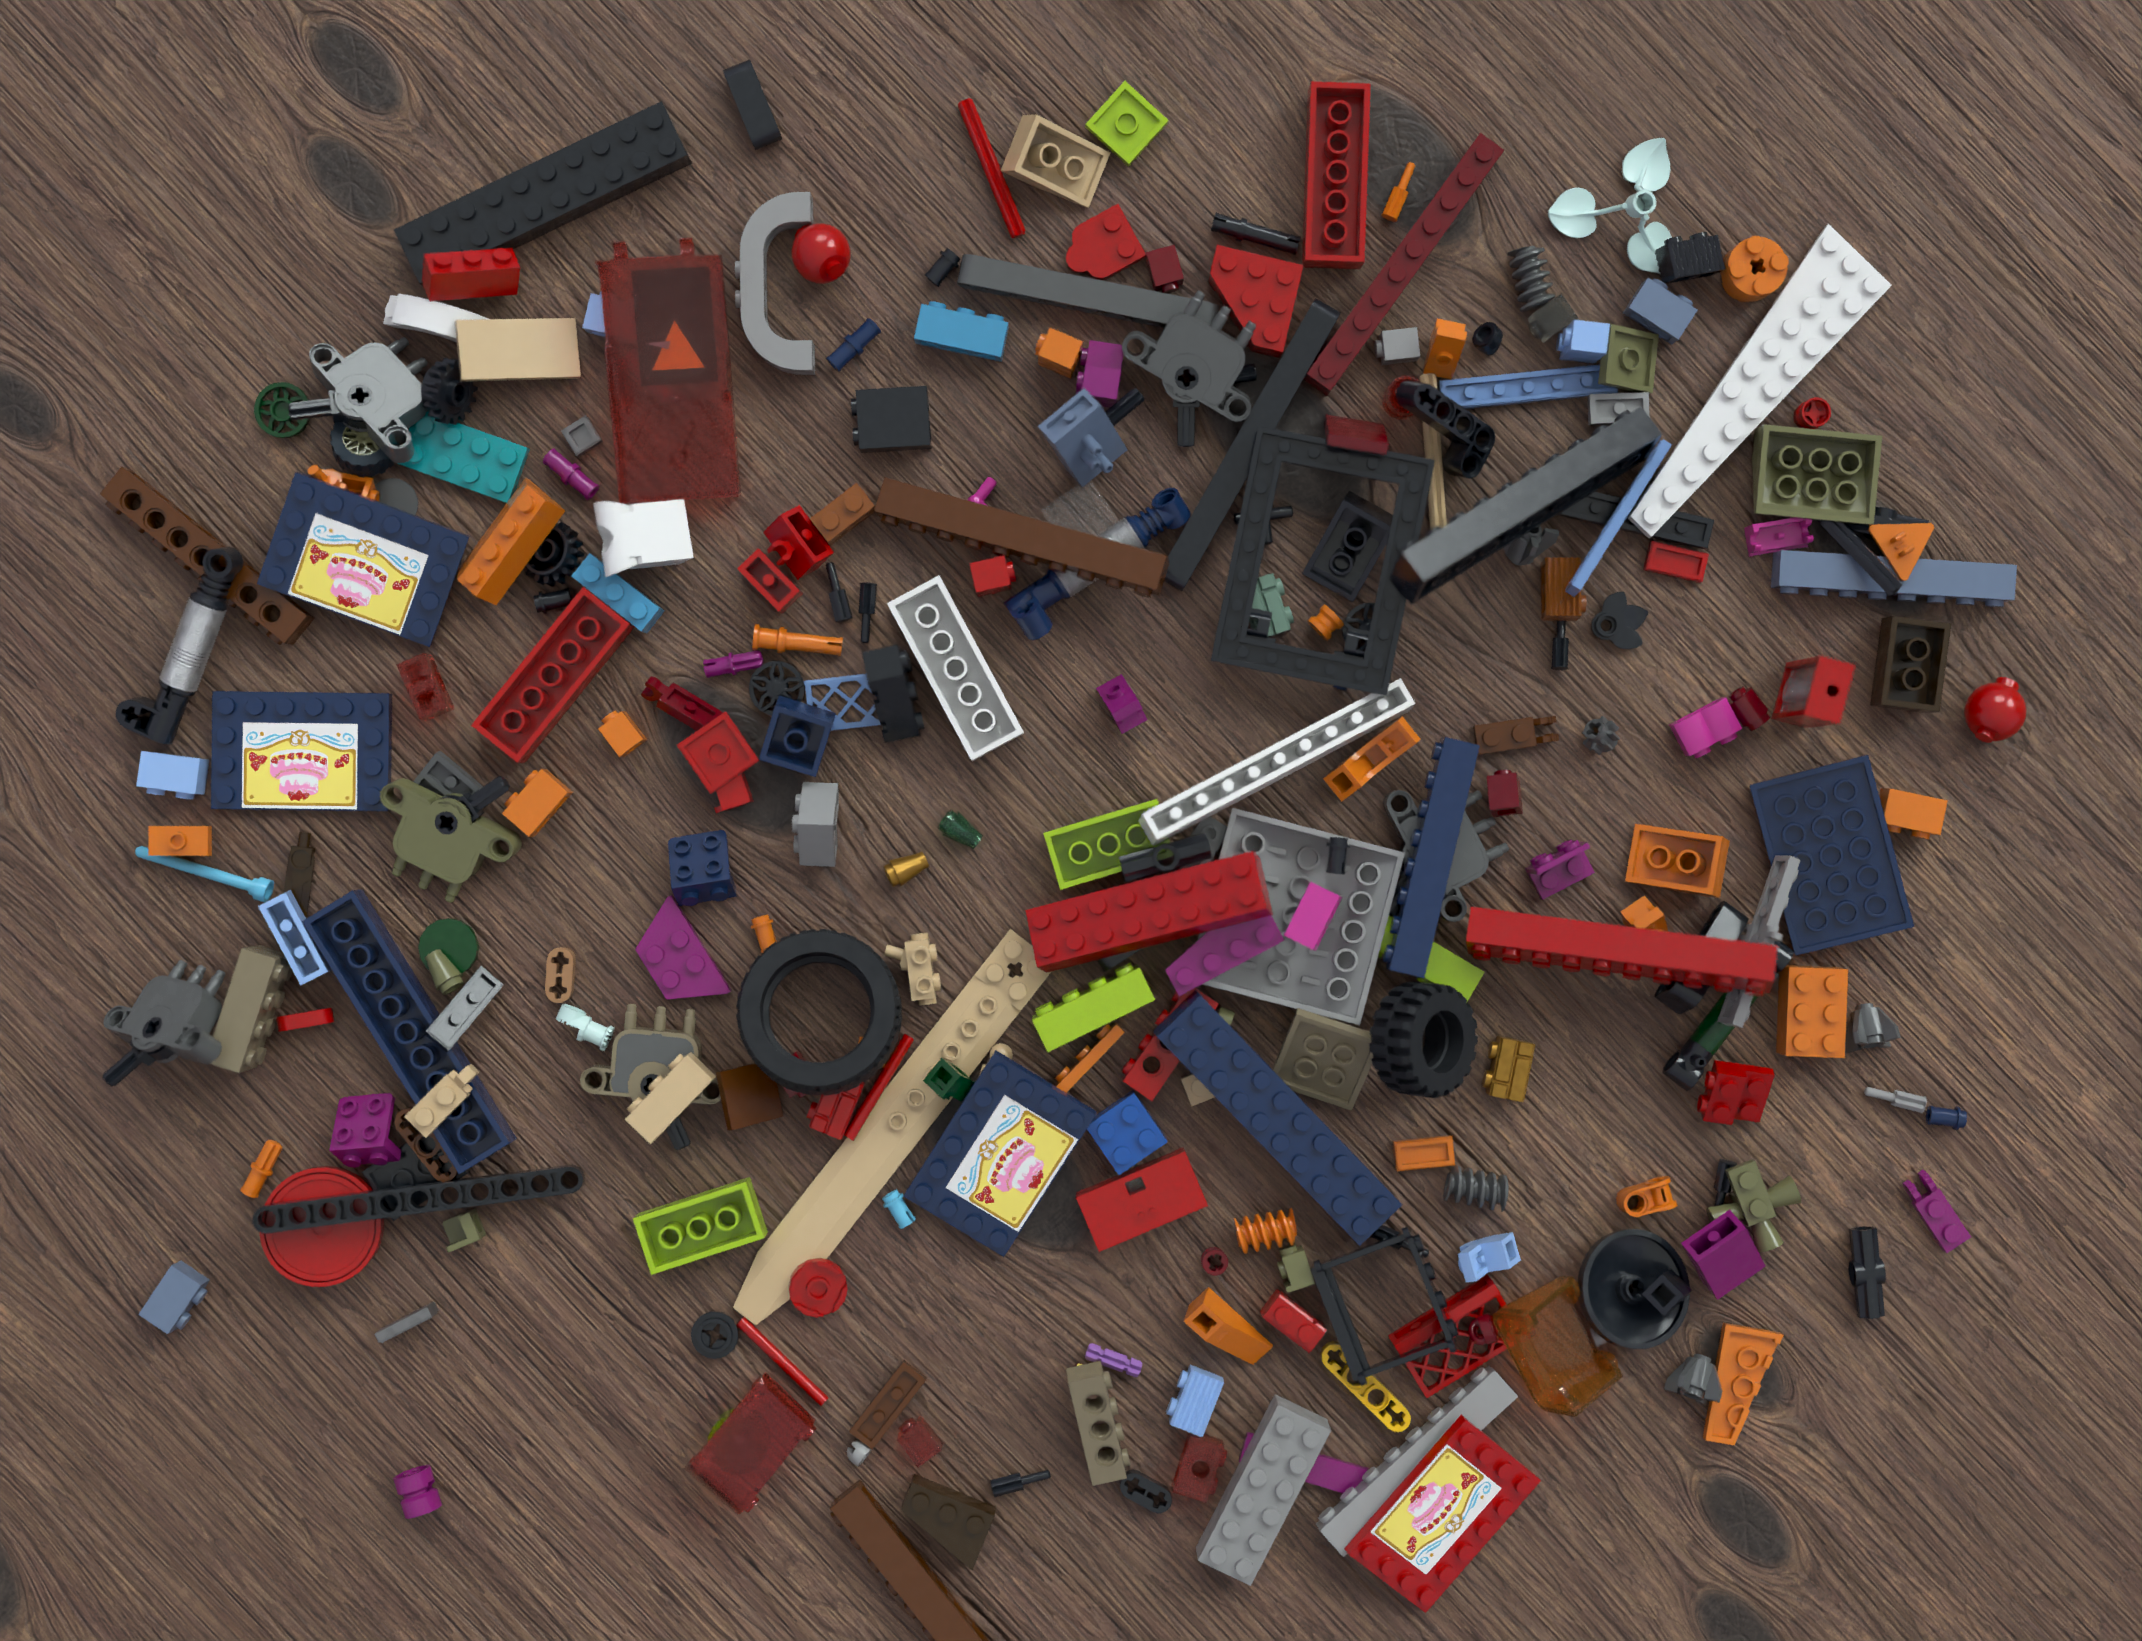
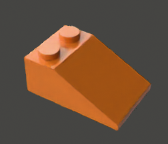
[1625,824,1730,898]

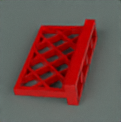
[1388,1274,1526,1398]

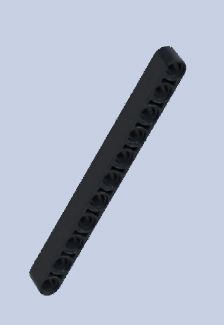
[1164,298,1341,591]
[252,1165,585,1233]

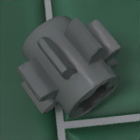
[1582,716,1620,755]

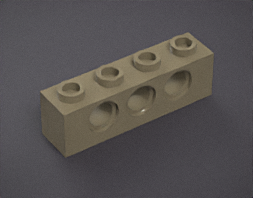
[1066,1361,1131,1486]

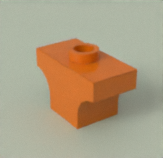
[1423,318,1467,380]
[148,826,212,856]
[1620,895,1668,932]

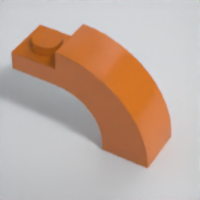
[1323,716,1421,802]

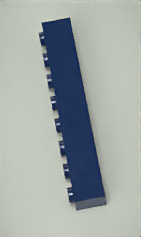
[1383,737,1480,978]

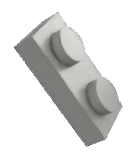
[1587,392,1650,425]

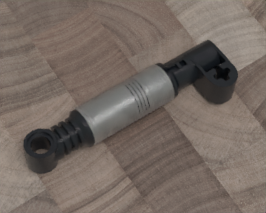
[115,546,243,744]

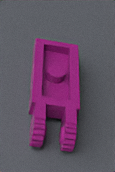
[1902,1170,1971,1253]

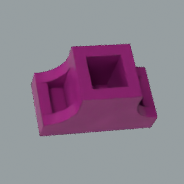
[1096,674,1147,734]

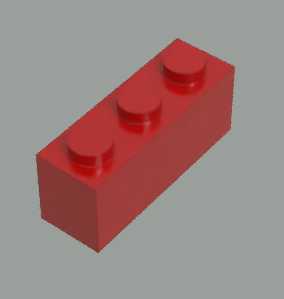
[422,248,520,301]

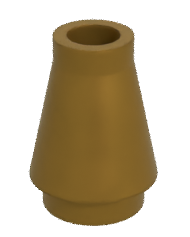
[883,851,929,887]

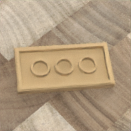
[455,318,581,381]

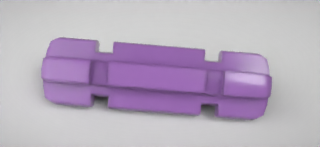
[1085,1343,1142,1377]

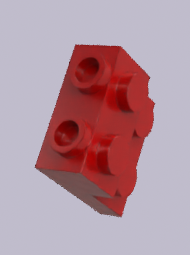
[1697,1060,1775,1125]

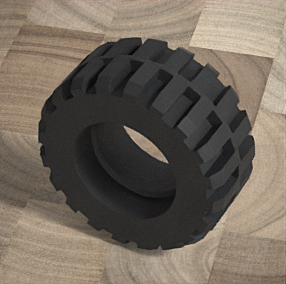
[1369,982,1478,1098]

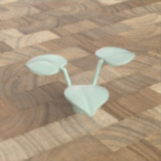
[1548,138,1672,274]

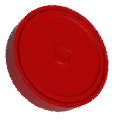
[259,1166,384,1287]

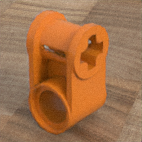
[1616,1176,1678,1217]

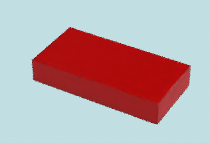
[1643,541,1709,583]

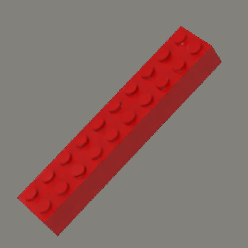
[1466,907,1778,996]

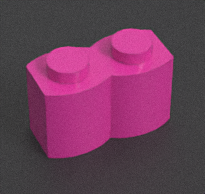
[1669,697,1742,759]

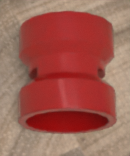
[1794,397,1831,429]

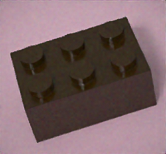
[1870,616,1951,713]

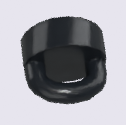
[1472,322,1503,356]

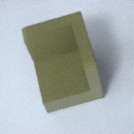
[442,1208,487,1253]

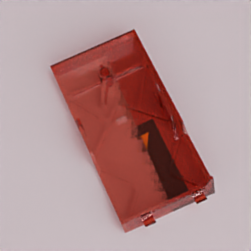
[596,238,741,504]

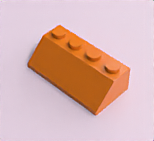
[457,477,566,606]

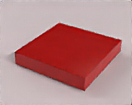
[677,711,760,794]

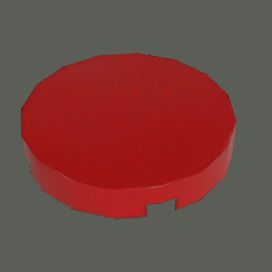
[788,1258,848,1318]

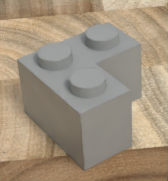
[792,782,839,867]

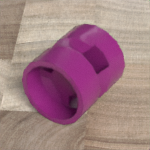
[393,1465,442,1519]

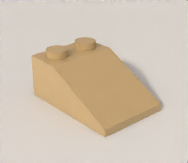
[1001,114,1110,208]

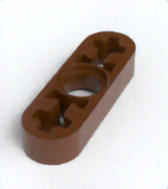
[394,1107,458,1182]

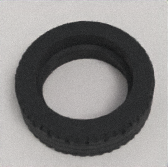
[736,929,902,1096]

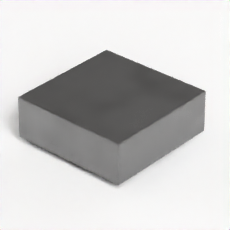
[561,415,603,457]

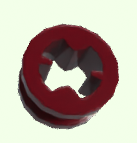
[1201,1247,1228,1276]

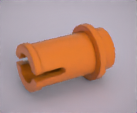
[750,914,777,953]

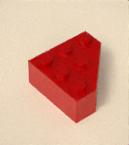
[1208,245,1304,358]

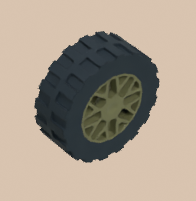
[330,422,400,477]

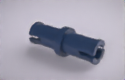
[826,318,881,372]

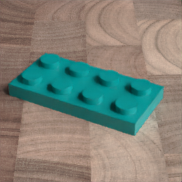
[397,411,530,503]

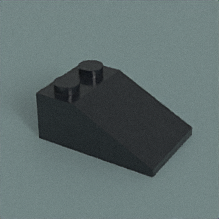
[1302,491,1393,602]

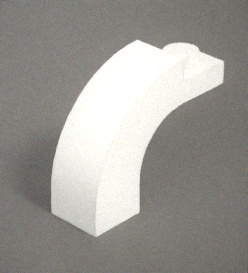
[383,294,488,342]

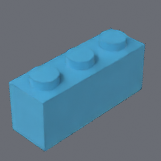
[914,301,1009,362]
[572,553,664,634]

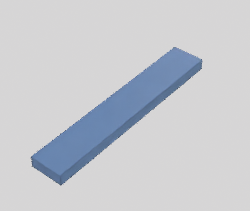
[1438,365,1618,409]
[1565,439,1672,597]

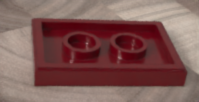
[1324,414,1389,455]

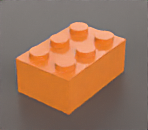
[1776,965,1848,1058]

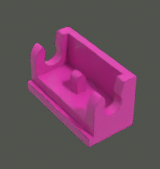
[1744,518,1814,557]
[1284,882,1342,951]

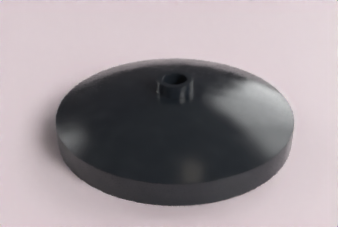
[1577,1229,1690,1349]

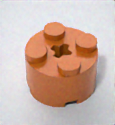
[1720,236,1789,302]

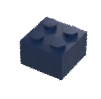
[759,695,836,777]

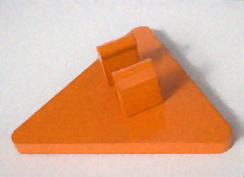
[1868,523,1934,581]

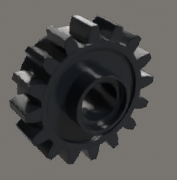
[421,358,478,425]
[525,522,584,587]

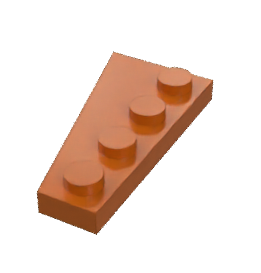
[1703,1323,1784,1445]

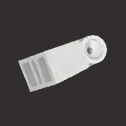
[593,499,694,578]

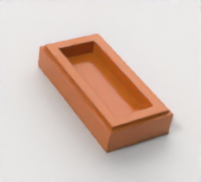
[1393,1135,1455,1171]

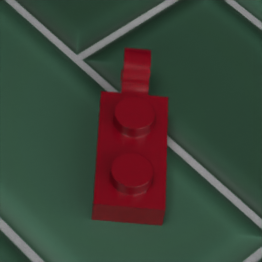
[641,676,723,731]

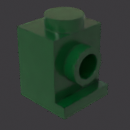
[923,1058,975,1102]

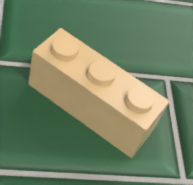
[625,1052,716,1144]

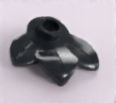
[1591,591,1648,649]

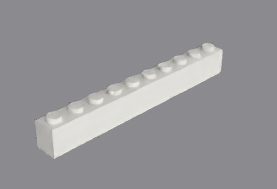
[1139,678,1415,846]

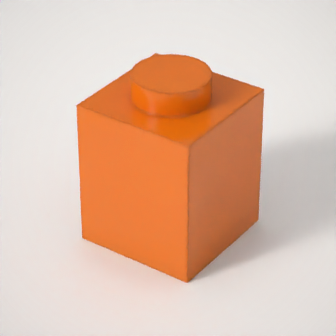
[598,710,647,758]

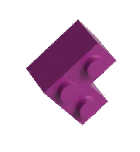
[1076,340,1123,408]

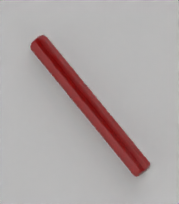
[958,98,1025,238]

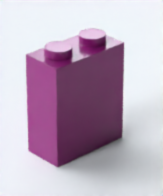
[1681,1210,1766,1300]

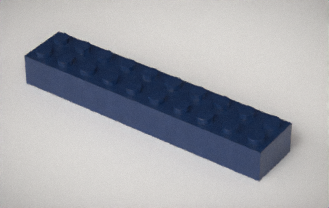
[302,889,517,1174]
[1153,990,1402,1246]

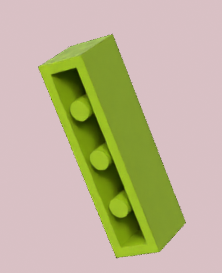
[1378,916,1485,1002]

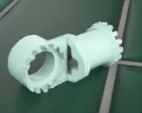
[556,1003,615,1051]

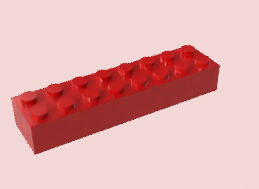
[1025,851,1273,973]

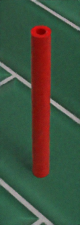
[844,1033,914,1141]
[736,1317,829,1406]

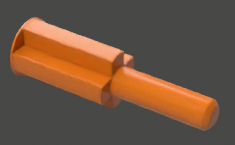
[1381,162,1415,222]

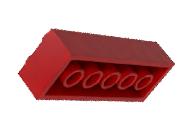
[1302,81,1371,269]
[471,587,635,763]

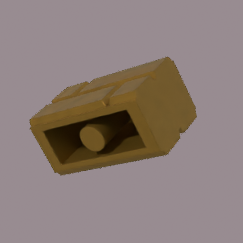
[1482,1036,1536,1102]

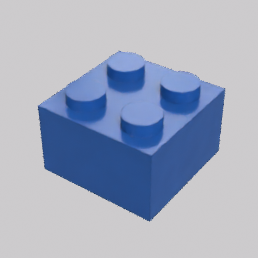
[1087,1090,1168,1175]

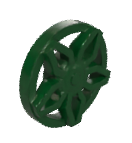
[254,382,310,438]

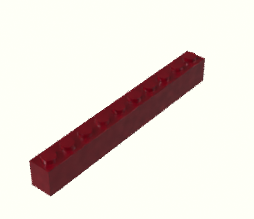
[1304,133,1504,396]

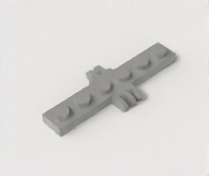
[1718,855,1800,1028]

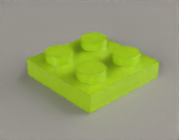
[1085,81,1169,167]

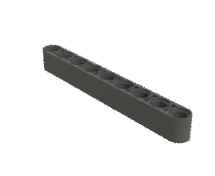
[957,254,1219,328]

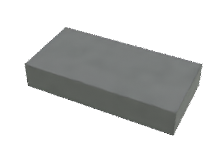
[375,1302,439,1343]

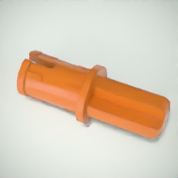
[240,1140,282,1198]

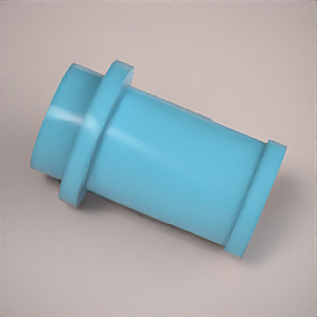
[882,1189,916,1229]

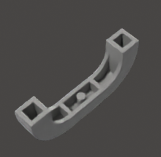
[735,192,815,375]

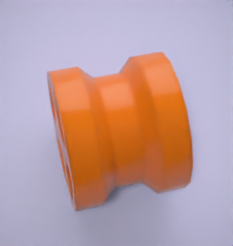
[1307,604,1344,641]

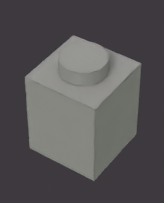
[1374,327,1420,365]

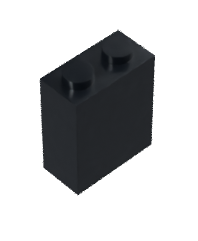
[851,386,932,453]

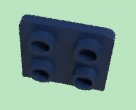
[668,830,737,906]

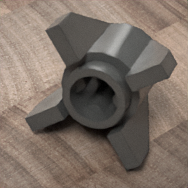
[1504,526,1559,565]
[1845,1003,1901,1053]
[1664,1354,1723,1406]

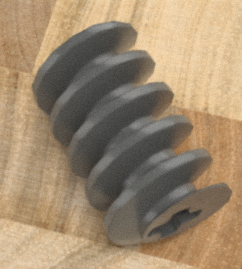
[1507,246,1556,312]
[1443,1165,1509,1212]

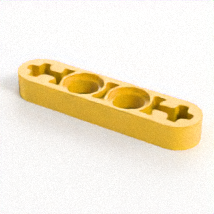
[1320,1341,1411,1432]

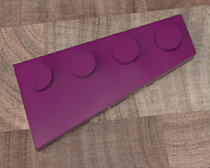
[1165,915,1285,996]

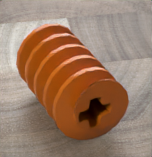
[1234,1208,1297,1254]

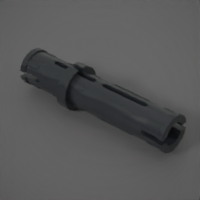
[1211,212,1301,255]

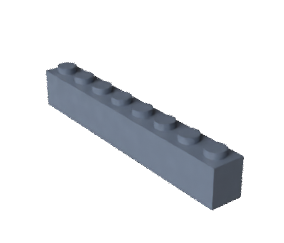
[1771,550,2017,607]

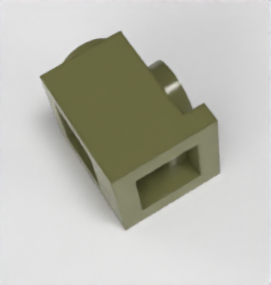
[1277,1244,1315,1293]

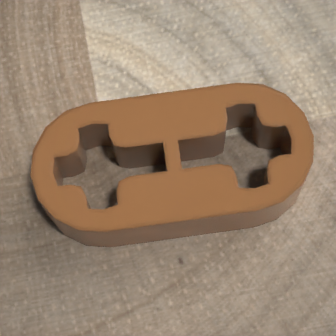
[545,947,576,1003]

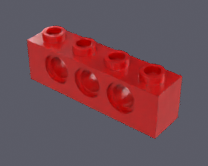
[1121,988,1219,1101]

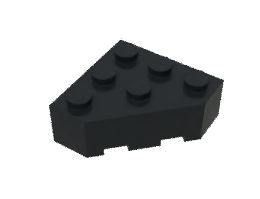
[862,645,925,743]

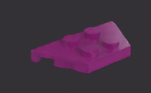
[635,895,732,1000]

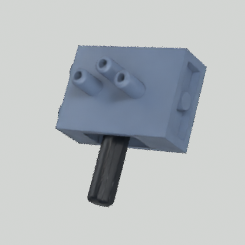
[1038,388,1144,487]

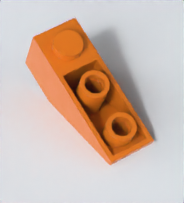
[1184,1287,1273,1365]

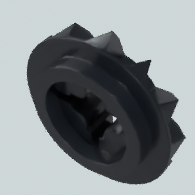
[691,1311,739,1359]

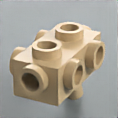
[884,933,941,1005]

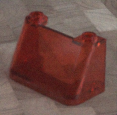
[683,1372,817,1514]

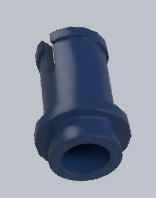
[1926,1106,1967,1130]

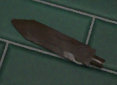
[284,831,315,919]

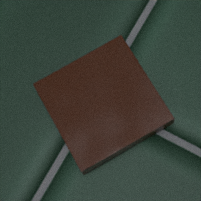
[715,1063,784,1131]

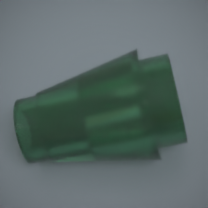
[937,809,983,849]

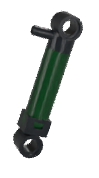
[1662,941,1794,1091]

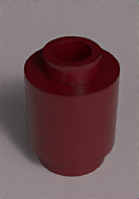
[1729,686,1770,731]

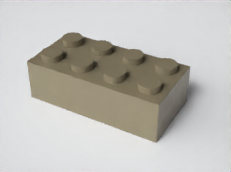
[209,945,293,1073]

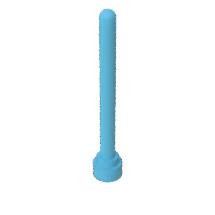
[135,846,274,903]

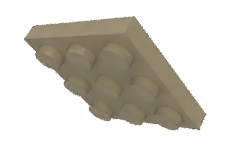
[1272,1008,1373,1111]

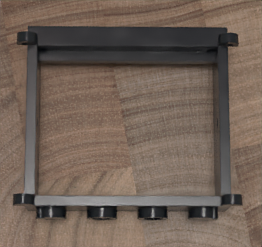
[1311,1226,1459,1386]

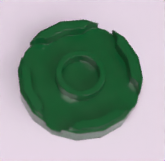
[418,918,479,974]

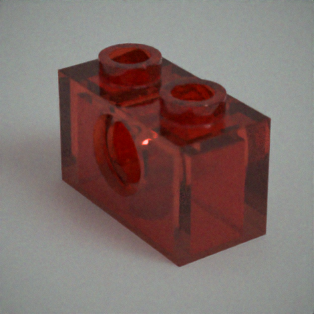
[396,653,455,720]
[1171,1432,1227,1503]

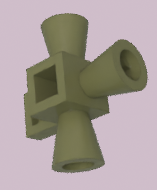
[1706,1159,1802,1252]

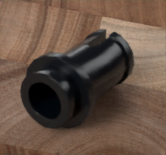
[924,248,961,287]
[533,588,572,614]
[1326,837,1350,875]

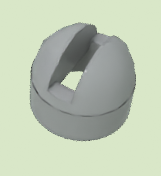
[847,1440,872,1467]

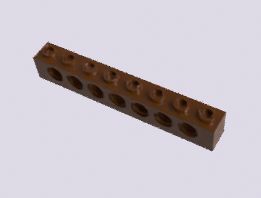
[100,467,315,645]

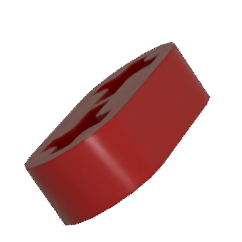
[276,1007,335,1032]

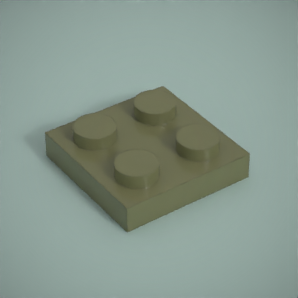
[1598,324,1659,394]

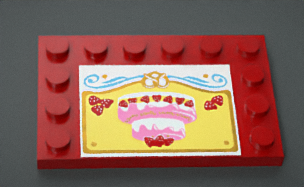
[1344,1414,1541,1613]

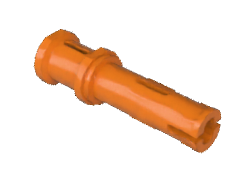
[752,624,843,656]

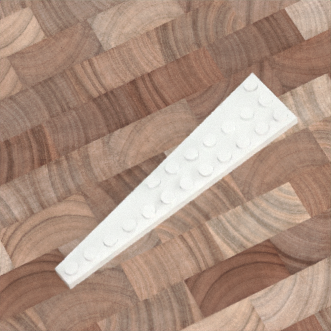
[1628,224,1892,538]

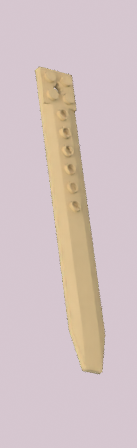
[733,928,1052,1325]

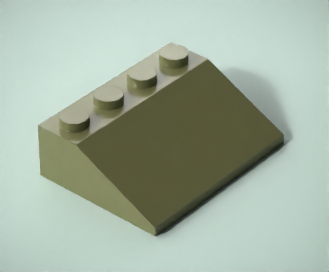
[1752,424,1882,525]

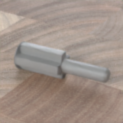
[1864,1087,1927,1114]

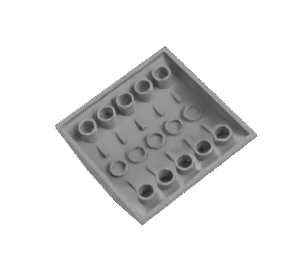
[1198,808,1405,1025]

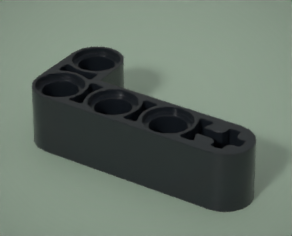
[1396,381,1495,479]
[1654,901,1749,1014]

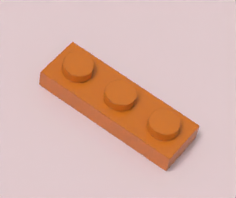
[1055,1022,1125,1093]

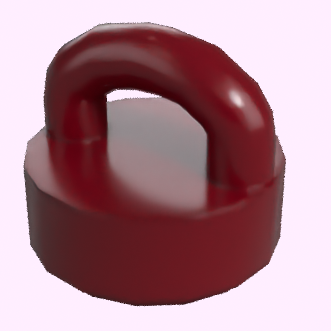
[1468,1313,1499,1345]

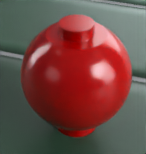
[791,223,851,284]
[1964,677,2027,743]

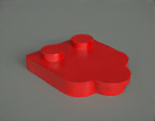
[1066,204,1146,280]

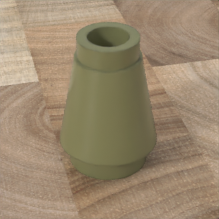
[425,949,464,995]

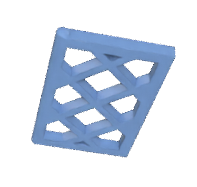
[804,674,880,731]

